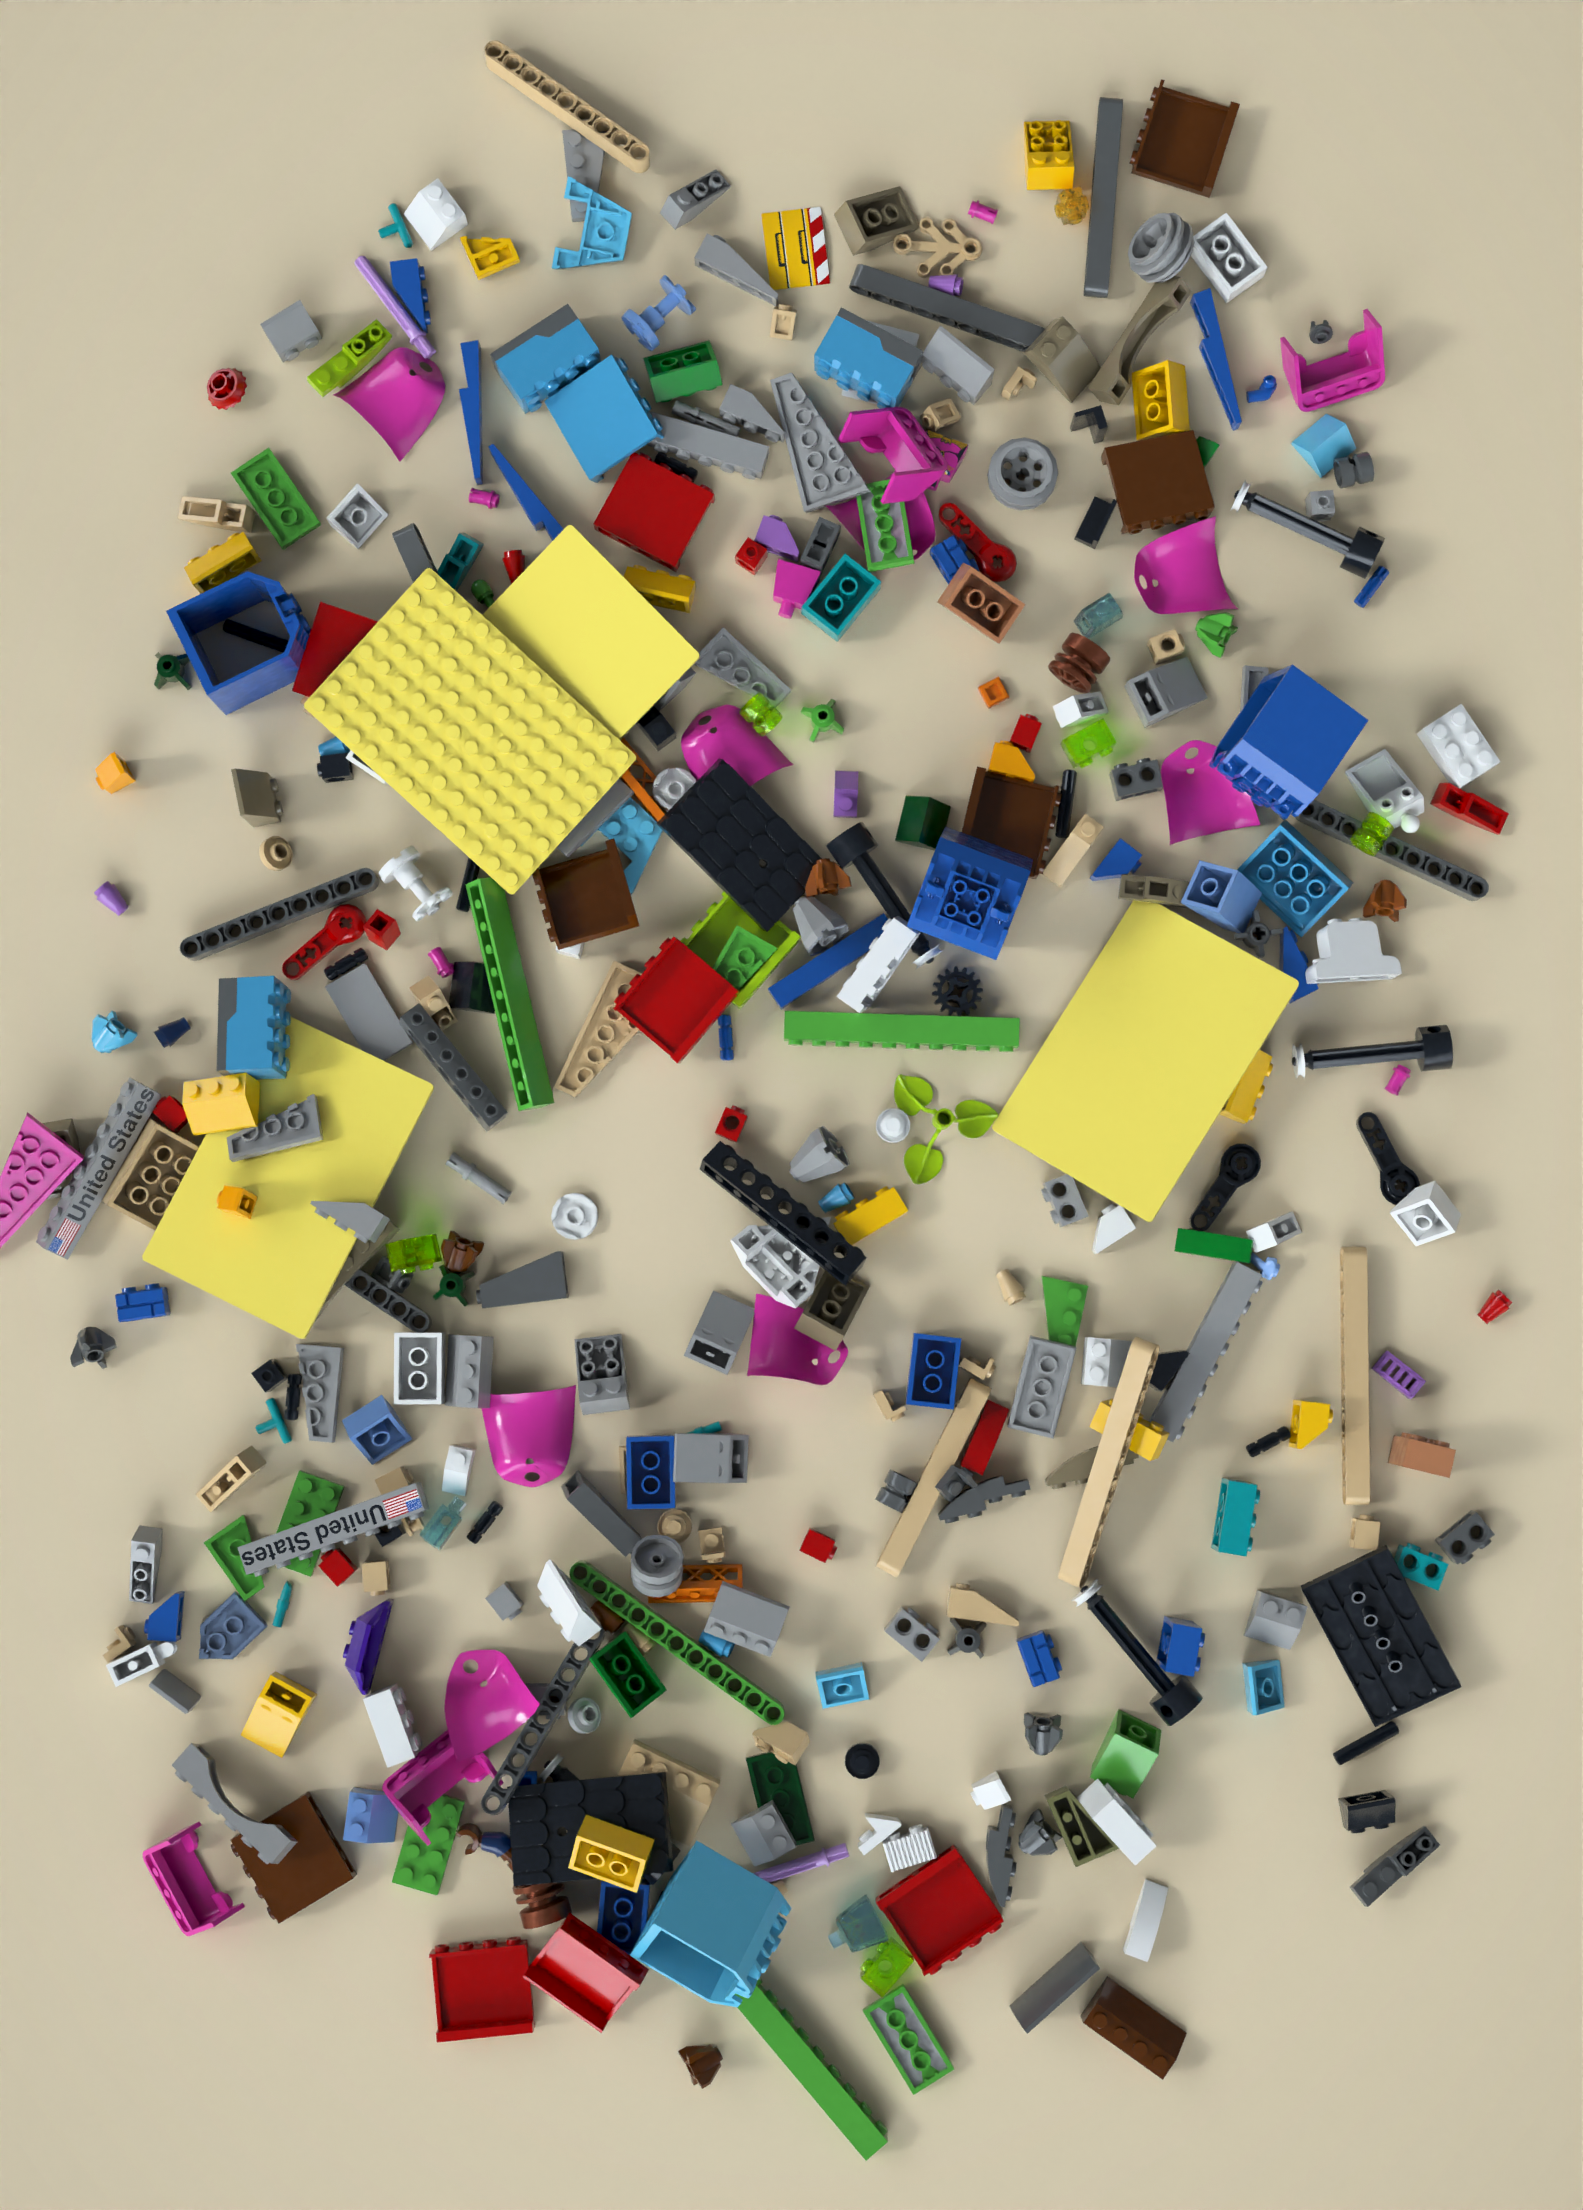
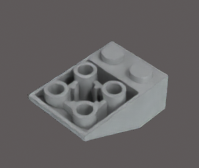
[1125,657,1208,728]
[684,1291,755,1375]
[574,1334,630,1415]
[673,1433,749,1483]

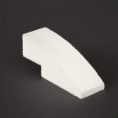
[1123,1879,1168,1962]

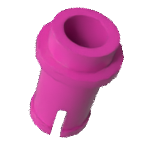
[968,200,998,224]
[469,488,500,509]
[428,947,455,978]
[1384,1064,1411,1096]

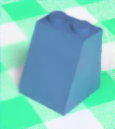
[1181,860,1262,933]

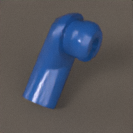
[1246,375,1277,403]

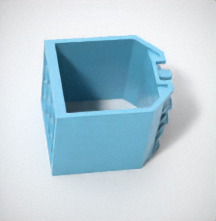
[630,1841,792,2007]

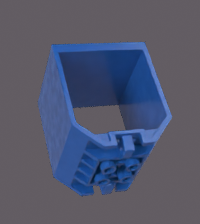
[166,571,311,715]
[1209,664,1368,820]
[907,826,1033,960]

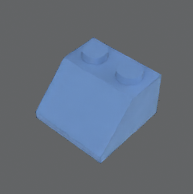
[342,1395,412,1465]
[343,1787,399,1843]

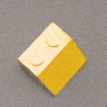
[1289,1400,1333,1449]

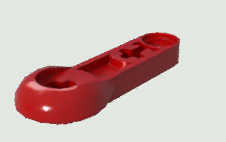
[938,503,1017,582]
[282,904,366,980]

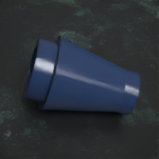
[154,1017,191,1048]

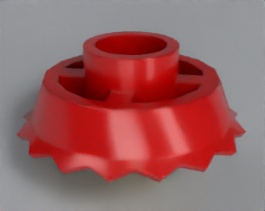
[207,368,247,410]

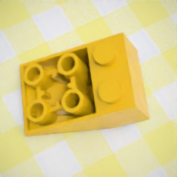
[1024,120,1074,190]
[241,1671,317,1758]

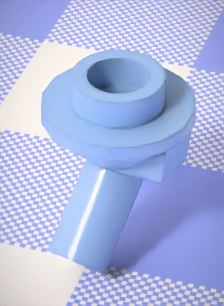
[1250,1252,1280,1280]

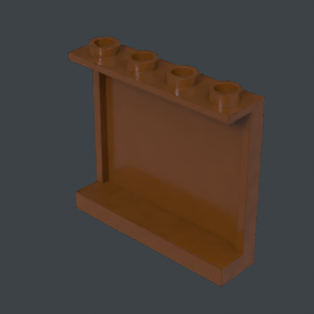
[1129,79,1240,198]
[1101,430,1215,534]
[962,766,1062,879]
[532,838,640,950]
[230,1791,357,1924]

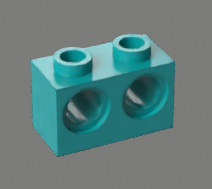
[1394,1543,1449,1591]

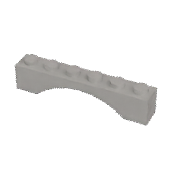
[172,1743,298,1864]

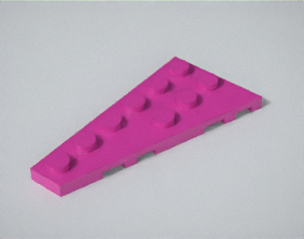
[0,1112,84,1248]

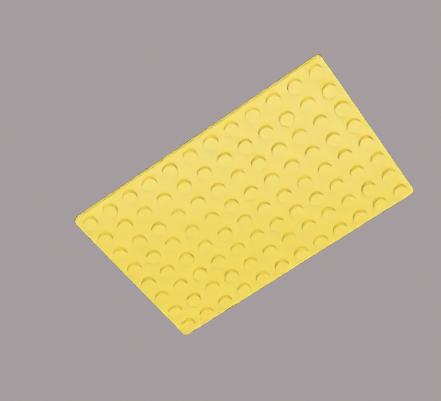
[482,525,700,740]
[304,568,636,895]
[992,901,1299,1222]
[142,1016,434,1339]

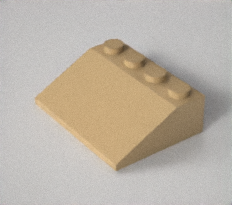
[102,1118,200,1230]
[617,1739,720,1846]

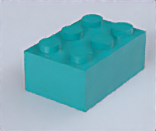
[801,554,881,642]
[1211,1478,1260,1557]

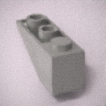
[660,169,731,230]
[720,384,785,442]
[310,1201,390,1243]
[129,1525,163,1604]

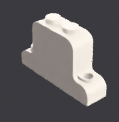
[1305,918,1402,984]

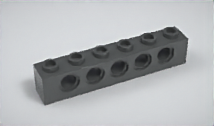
[399,1003,508,1132]

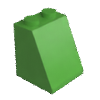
[1090,1709,1161,1799]

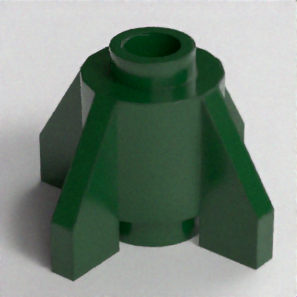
[154,652,191,690]
[433,1264,476,1307]

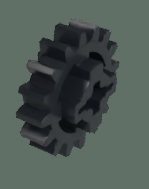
[932,966,983,1016]

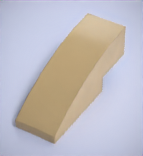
[177,496,256,533]

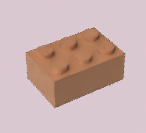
[937,563,1026,644]
[1388,1432,1456,1478]

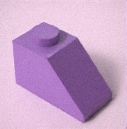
[754,515,799,562]

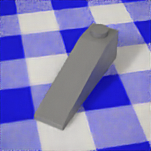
[694,233,778,306]

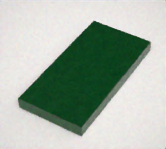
[746,1751,815,1846]

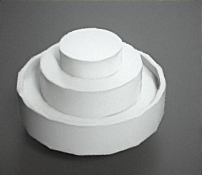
[876,1108,910,1143]
[568,1697,601,1734]

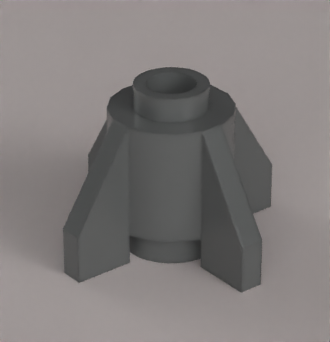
[1234,910,1283,958]
[70,1327,117,1369]
[947,1618,987,1659]
[1024,1712,1063,1755]
[1018,1809,1062,1856]

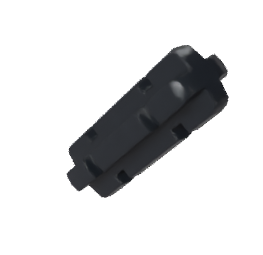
[654,452,698,482]
[324,948,368,980]
[284,1374,302,1420]
[1246,1426,1291,1457]
[467,1501,503,1544]

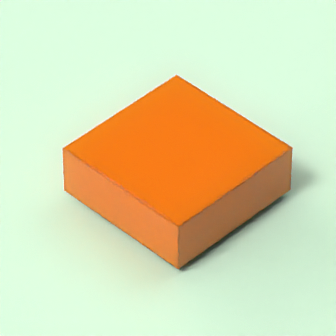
[978,676,1009,709]

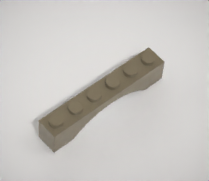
[1088,276,1192,406]
[315,1211,400,1321]

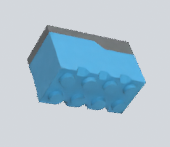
[490,304,601,414]
[814,307,923,409]
[217,976,291,1080]

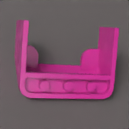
[1280,309,1385,412]
[838,407,948,504]
[382,1730,504,1846]
[142,1822,245,1936]

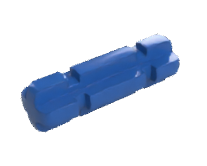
[1354,566,1389,608]
[718,1015,734,1061]

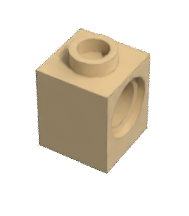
[1147,629,1185,665]
[1349,1514,1381,1550]
[362,1559,391,1596]

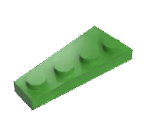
[713,925,778,990]

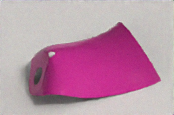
[333,347,445,462]
[825,470,936,560]
[1134,516,1238,614]
[681,705,794,786]
[1161,740,1260,845]
[747,1294,848,1385]
[481,1385,576,1487]
[444,1649,540,1762]

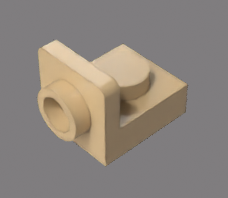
[769,303,797,341]
[1001,366,1037,401]
[920,398,961,433]
[959,1356,996,1380]
[873,1390,908,1422]
[698,1527,726,1564]
[102,1625,137,1663]

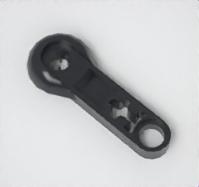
[1356,1112,1420,1205]
[1189,1144,1261,1231]

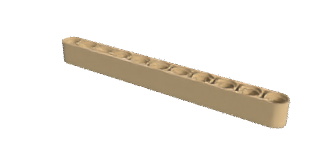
[1340,1247,1370,1505]
[1058,1337,1160,1588]

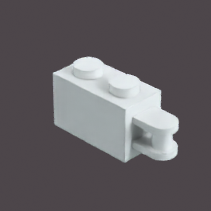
[106,1641,178,1687]

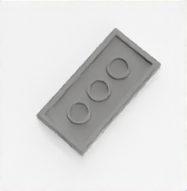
[557,778,634,858]
[325,963,413,1061]
[1007,1335,1076,1439]

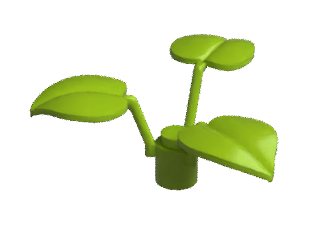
[894,1074,998,1185]

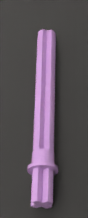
[354,256,436,359]
[753,1843,849,1883]

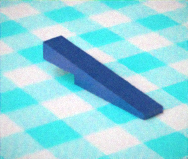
[1190,288,1242,431]
[459,340,483,485]
[488,444,564,541]
[768,913,888,1010]

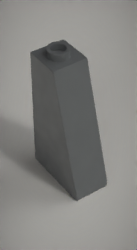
[476,1251,569,1308]
[561,1471,642,1557]

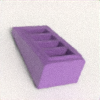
[1371,1350,1426,1399]

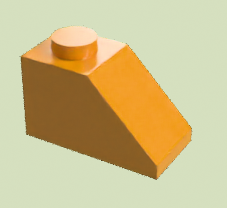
[988,740,1035,782]
[95,752,136,794]
[217,1185,257,1219]

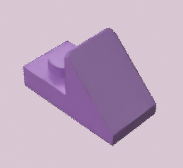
[833,771,858,818]

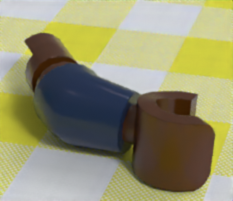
[455,1823,513,1872]

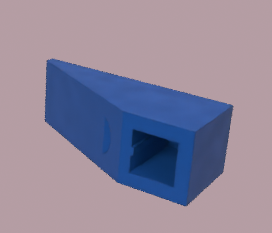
[390,258,431,333]
[1279,926,1319,1003]

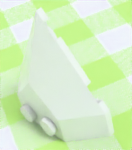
[731,1217,831,1308]

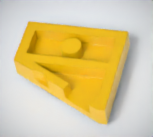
[460,236,520,280]

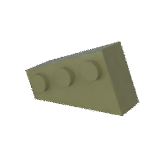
[1045,1786,1119,1867]

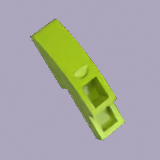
[307,319,392,397]

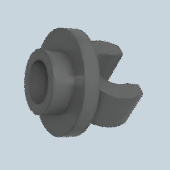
[1309,320,1333,344]

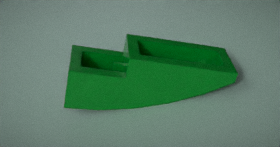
[1174,1228,1254,1263]

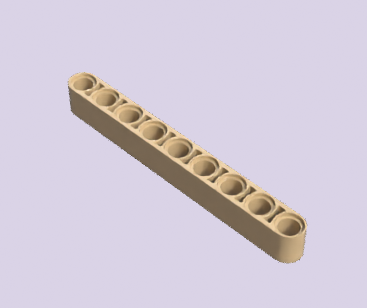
[484,40,650,173]
[876,1378,992,1577]

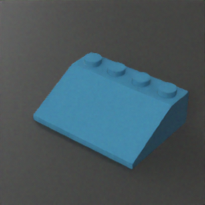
[1237,819,1353,937]

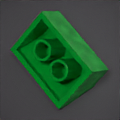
[643,340,723,403]
[589,1631,667,1718]

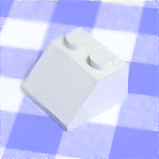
[404,178,468,251]
[1390,1181,1461,1246]
[1081,1337,1132,1387]

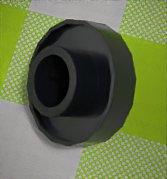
[845,1743,880,1779]

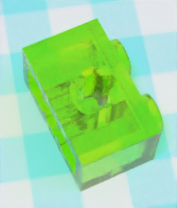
[385,1234,442,1275]

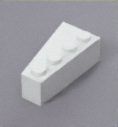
[837,916,921,1013]

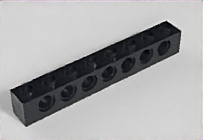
[700,1141,867,1286]

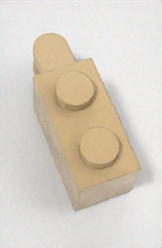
[375,1466,426,1536]

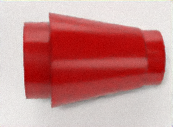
[502,550,525,584]
[1477,1289,1512,1324]

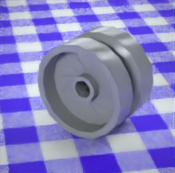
[631,1535,684,1597]

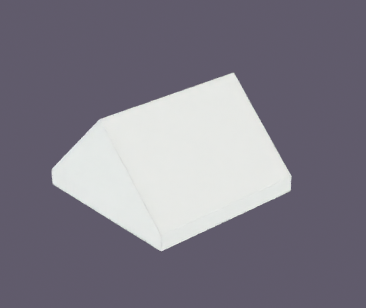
[327,484,388,549]

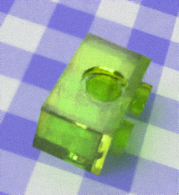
[1060,718,1117,769]
[860,1937,914,1998]

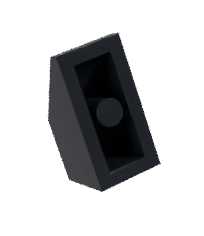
[636,706,676,751]

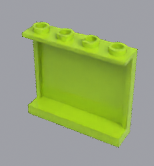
[681,891,801,1009]

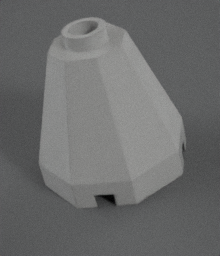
[793,896,849,956]
[789,1126,850,1183]

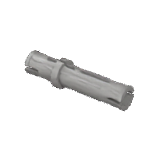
[672,400,741,437]
[446,1152,512,1205]

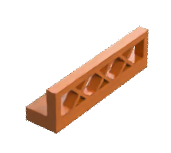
[620,738,665,822]
[648,1564,743,1603]

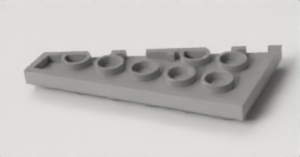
[770,373,871,513]

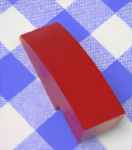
[1430,782,1509,835]
[960,1400,1009,1476]

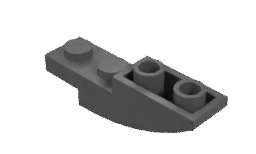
[938,1475,1030,1523]
[986,1804,1017,1907]
[1350,1826,1440,1907]

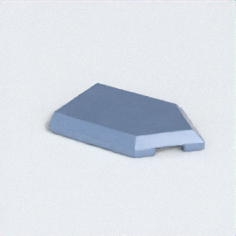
[199,1591,268,1659]

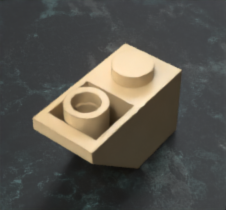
[409,975,458,1031]
[752,1722,810,1765]

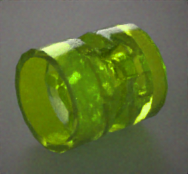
[739,692,783,737]
[1350,812,1394,856]

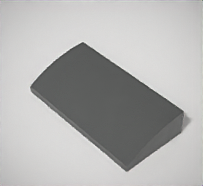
[1010,1942,1100,2034]

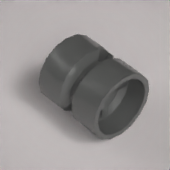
[1333,452,1374,489]
[875,1469,917,1513]

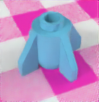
[91,1011,137,1053]

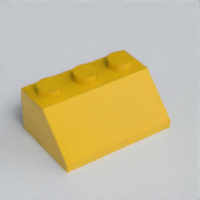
[1132,360,1190,441]
[184,532,262,594]
[623,565,696,613]
[1219,1049,1273,1124]
[182,1073,260,1135]
[568,1815,654,1893]

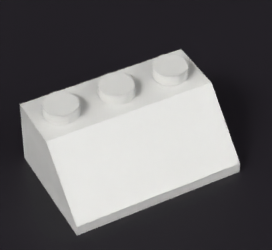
[537,1559,602,1646]

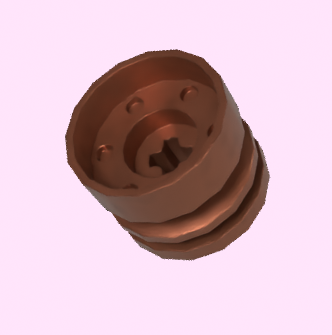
[1048,632,1110,694]
[512,1882,572,1929]

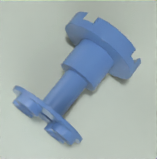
[621,275,696,351]

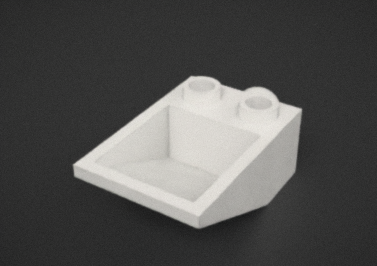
[1345,749,1424,833]

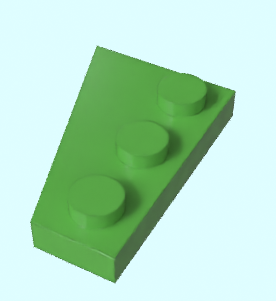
[1041,1276,1088,1346]
[204,1515,265,1601]

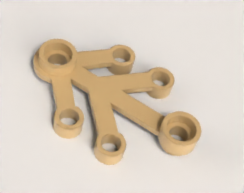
[893,217,982,278]

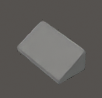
[149,1669,201,1714]

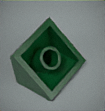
[895,796,951,851]

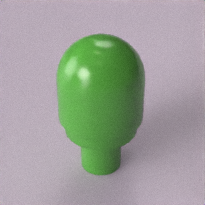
[471,579,495,608]

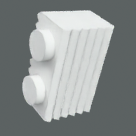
[882,1824,937,1872]

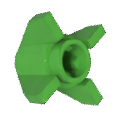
[1195,612,1238,658]
[801,699,844,743]

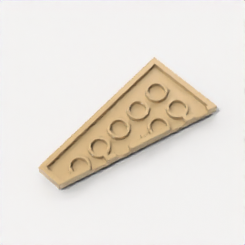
[554,961,642,1098]

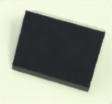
[449,962,495,1014]

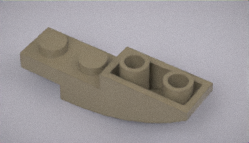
[1118,874,1190,908]
[1045,1446,1139,1489]

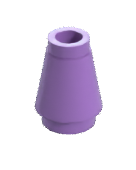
[928,274,963,296]
[94,881,129,916]

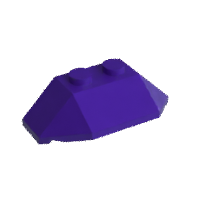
[343,1598,394,1695]

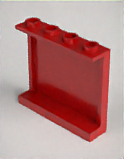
[593,452,715,572]
[292,601,378,697]
[613,936,740,1064]
[875,1844,1004,1976]
[523,1913,649,2033]
[429,1937,535,2043]

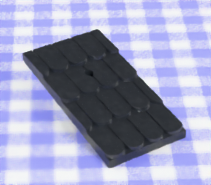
[656,758,822,932]
[1301,1545,1462,1727]
[507,1772,674,1886]

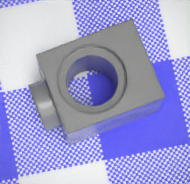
[1305,490,1335,521]
[485,1581,524,1621]

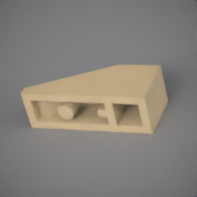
[1042,814,1104,887]
[196,1445,267,1512]
[946,1583,1019,1626]

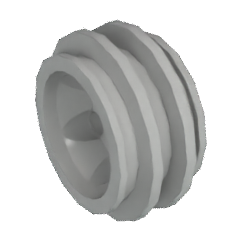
[1128,213,1195,283]
[987,437,1058,511]

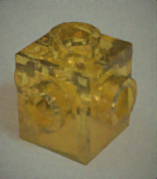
[1054,187,1089,225]

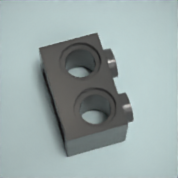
[800,517,841,575]
[1109,758,1163,801]
[1435,1511,1495,1564]

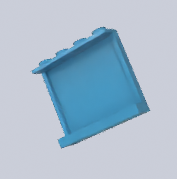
[544,354,664,483]

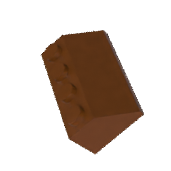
[1080,1976,1187,2080]

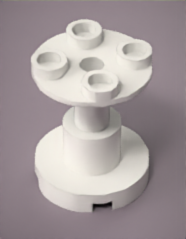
[379,846,453,922]

